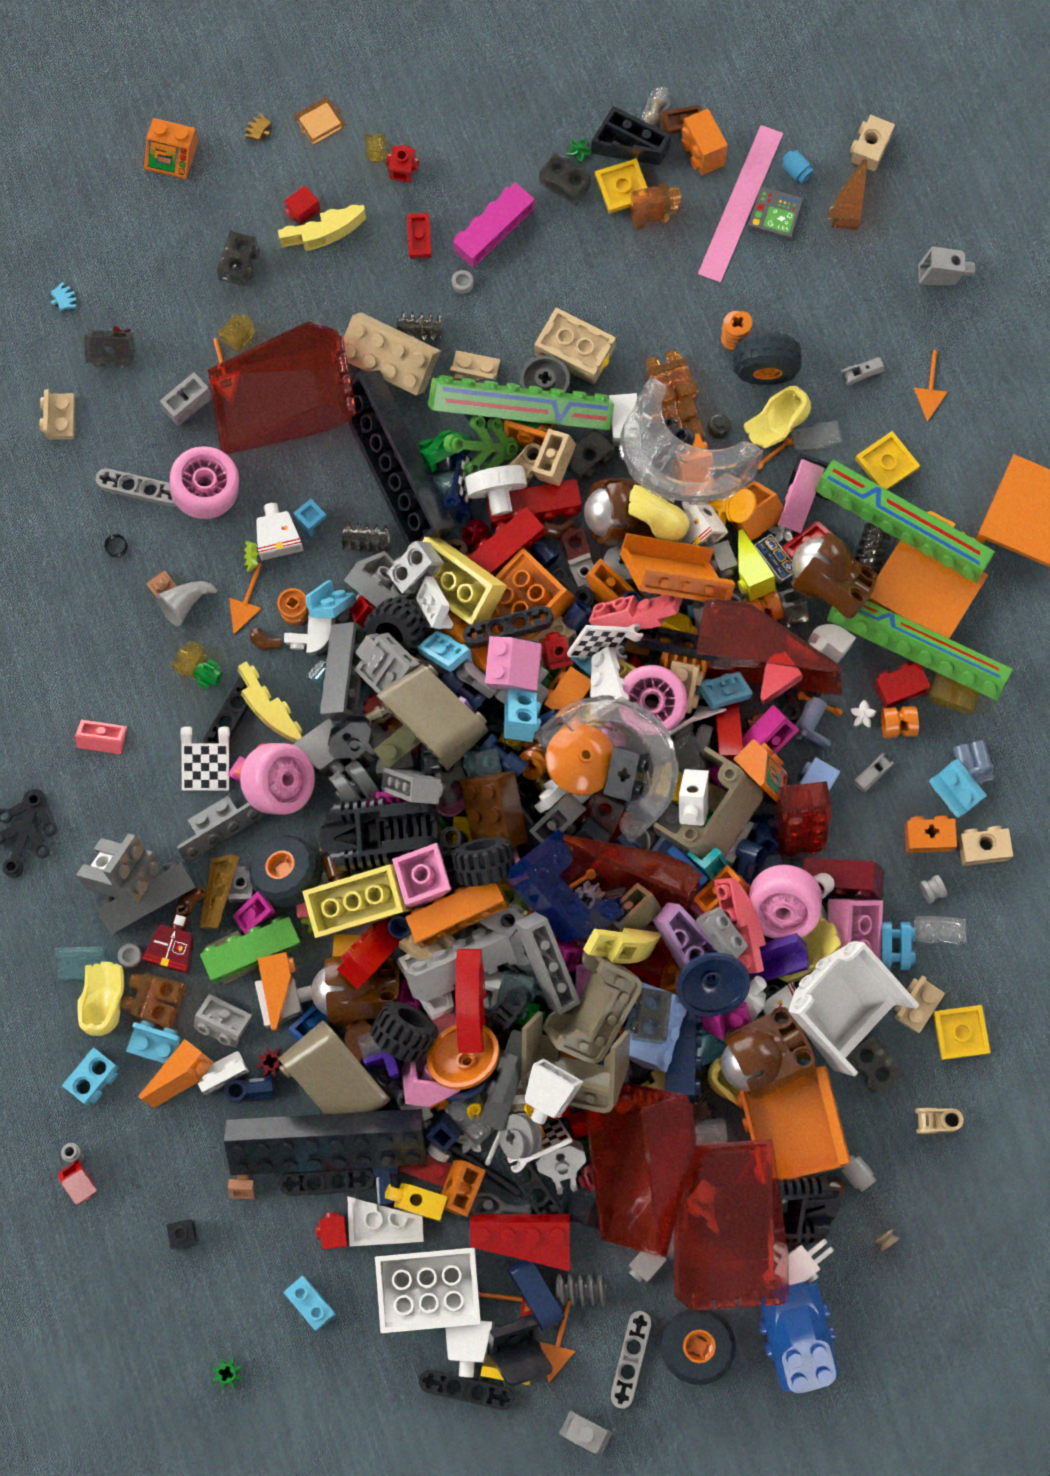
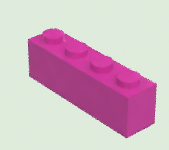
[453,182,535,268]
[709,705,799,792]

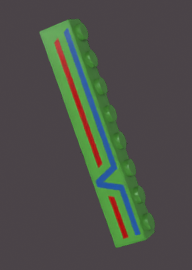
[428,375,614,430]
[815,460,995,583]
[827,601,1013,701]

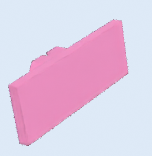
[778,459,825,533]

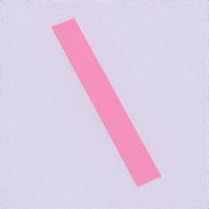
[698,125,783,282]

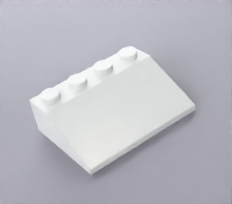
[375,1248,481,1333]

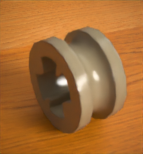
[874,1229,900,1251]

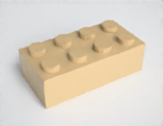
[337,313,441,396]

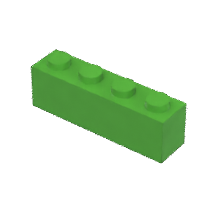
[200,916,301,985]

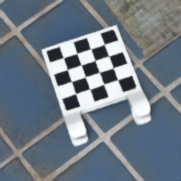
[567,623,643,661]
[181,727,230,791]
[499,1118,573,1173]

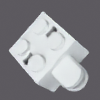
[759,1238,834,1294]

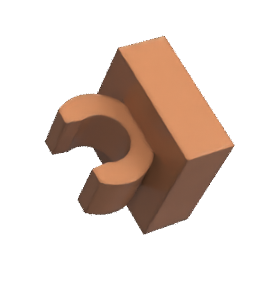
[146,570,177,598]
[228,1175,255,1199]

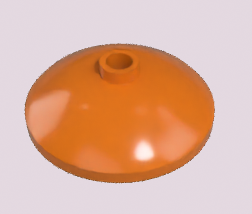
[545,724,613,796]
[427,1024,500,1090]

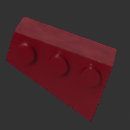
[803,858,884,900]

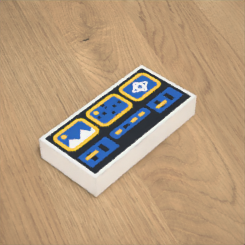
[754,534,794,584]

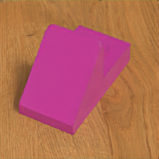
[233,891,276,935]
[701,1002,752,1040]

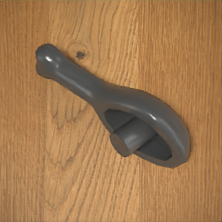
[469,1192,533,1214]

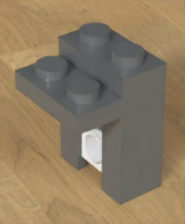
[76,833,162,903]

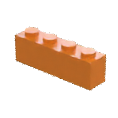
[405,882,509,948]

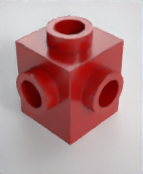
[386,145,419,183]

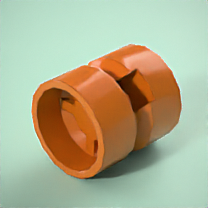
[277,588,309,626]
[743,590,783,627]
[881,706,919,739]

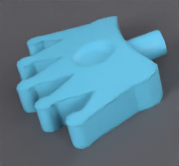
[51,282,76,311]

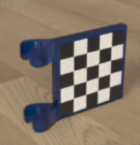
[444,449,473,523]

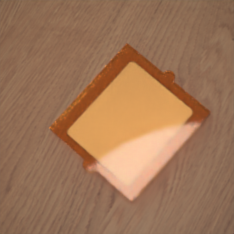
[294,96,345,145]

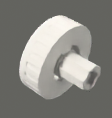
[465,465,527,516]

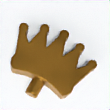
[245,113,271,141]

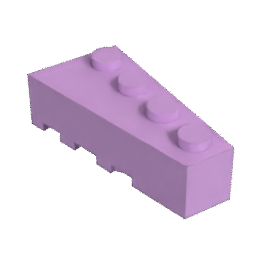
[652,902,719,977]

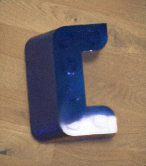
[508,829,624,943]

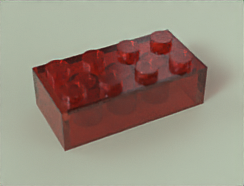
[775,781,832,856]

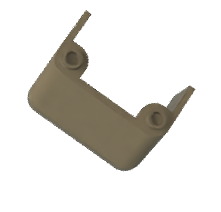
[653,746,763,860]
[521,1011,630,1113]

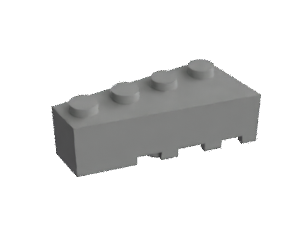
[344,551,437,637]
[404,928,517,1002]

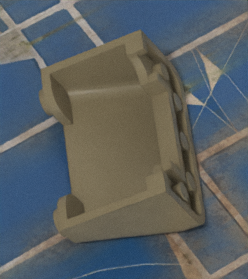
[377,664,488,771]
[542,951,642,1064]
[278,1020,390,1114]

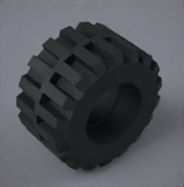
[363,597,428,655]
[451,837,517,886]
[370,1001,438,1063]

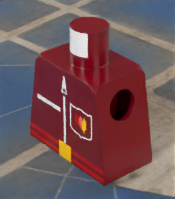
[142,915,195,975]

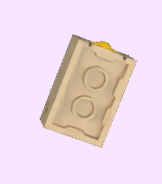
[534,308,616,385]

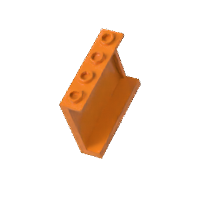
[976,454,1050,573]
[620,533,735,605]
[867,540,988,639]
[737,1065,852,1185]

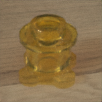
[364,133,387,162]

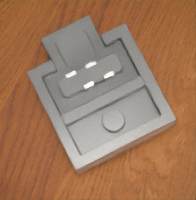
[354,633,420,694]

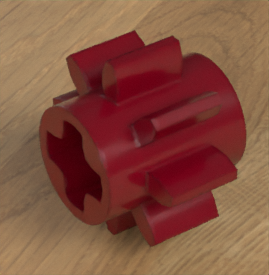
[462,519,490,548]
[256,1047,282,1078]
[578,1162,609,1192]

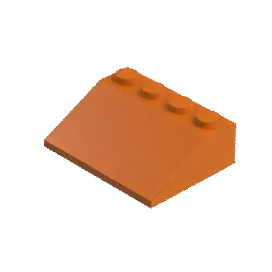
[483,548,577,641]

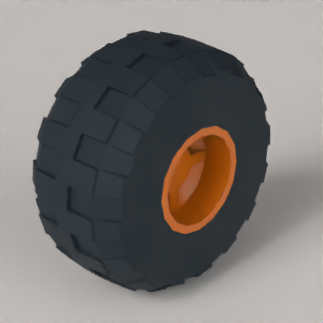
[733,332,802,385]
[249,835,323,908]
[661,1308,736,1385]

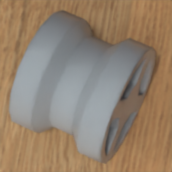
[919,875,947,904]

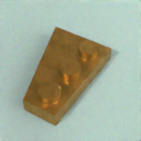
[199,854,240,930]

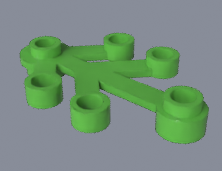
[444,415,518,475]

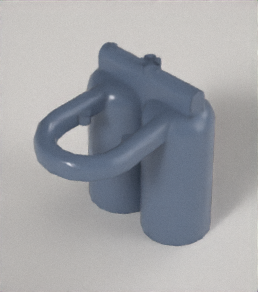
[794,697,831,747]
[953,740,993,785]

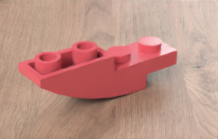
[589,595,683,629]
[714,878,766,973]

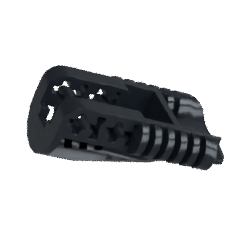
[319,796,442,872]
[714,1177,840,1245]

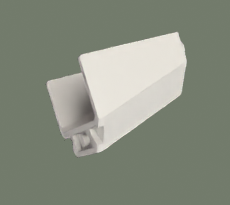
[788,941,919,1077]

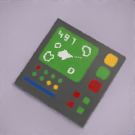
[748,186,803,240]

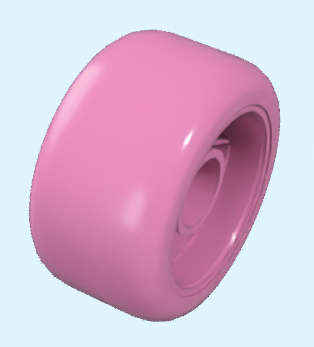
[170,446,239,519]
[616,665,688,737]
[240,743,315,815]
[748,865,822,940]

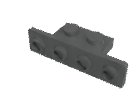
[176,796,267,863]
[479,1030,522,1131]

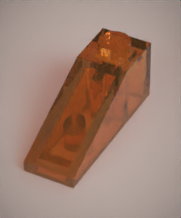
[828,159,868,230]

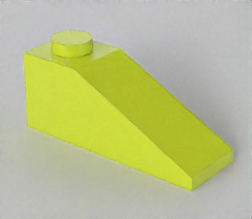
[737,529,776,601]

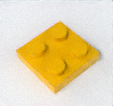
[594,158,651,214]
[855,431,920,490]
[933,1005,991,1060]

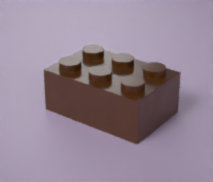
[460,771,528,848]

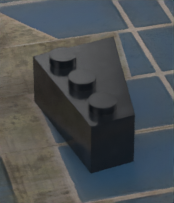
[591,106,671,165]

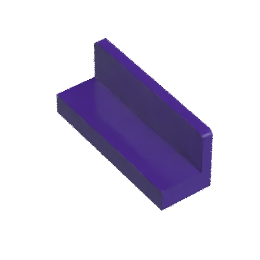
[749,933,809,982]
[363,1052,402,1081]

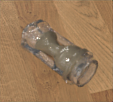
[641,87,672,129]

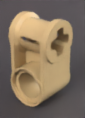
[509,443,541,484]
[915,1108,964,1134]

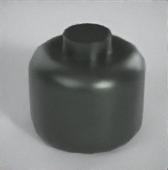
[707,414,730,439]

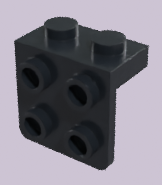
[487,1317,553,1387]

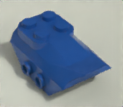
[759,1281,839,1393]

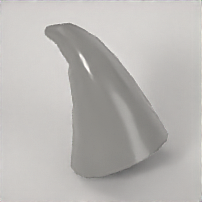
[157,581,217,626]

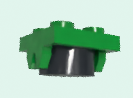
[418,430,472,472]

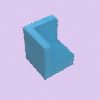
[294,499,327,537]

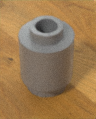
[841,1155,876,1192]

